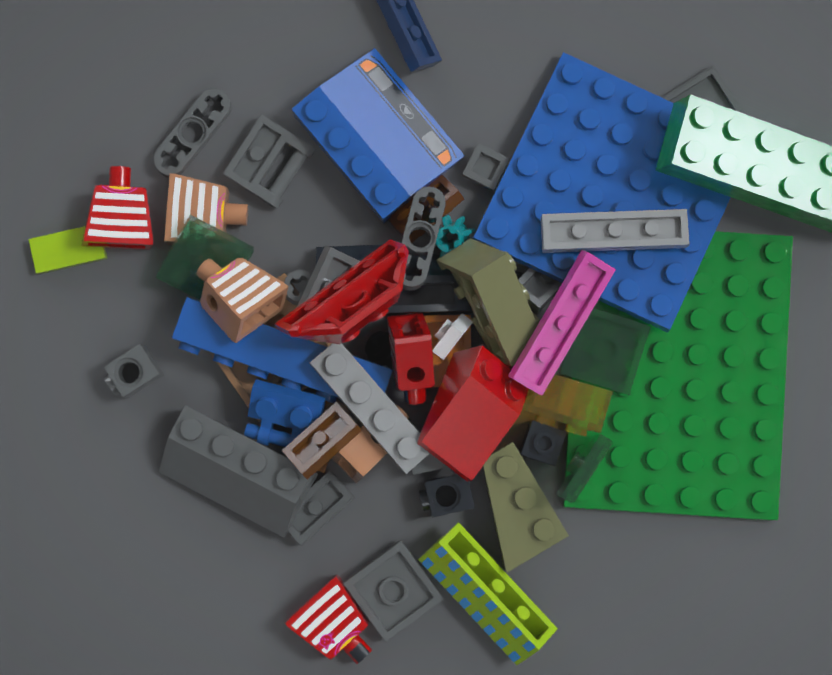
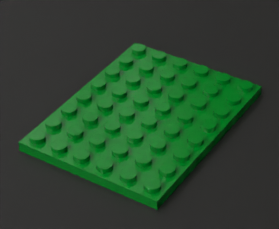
[563,231,793,520]

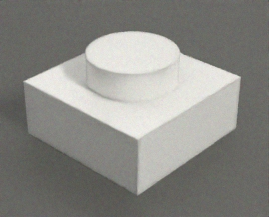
[432,313,473,360]

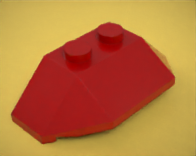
[275,239,409,345]

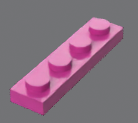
[508,250,616,396]

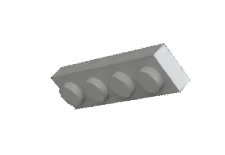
[541,209,690,253]
[309,343,430,474]

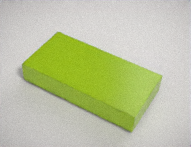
[29,226,107,275]

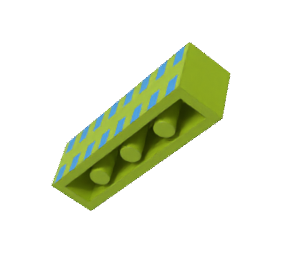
[418,522,558,665]

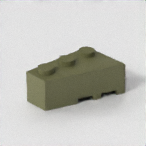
[436,238,540,367]
[482,442,569,573]

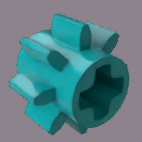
[434,215,475,257]

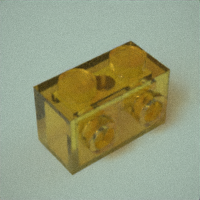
[523,374,613,437]

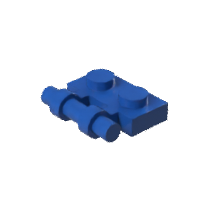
[244,379,326,447]

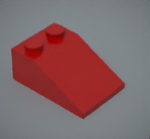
[417,345,530,482]

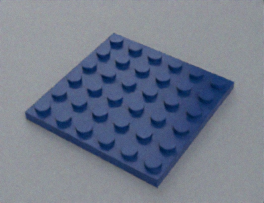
[473,52,731,333]

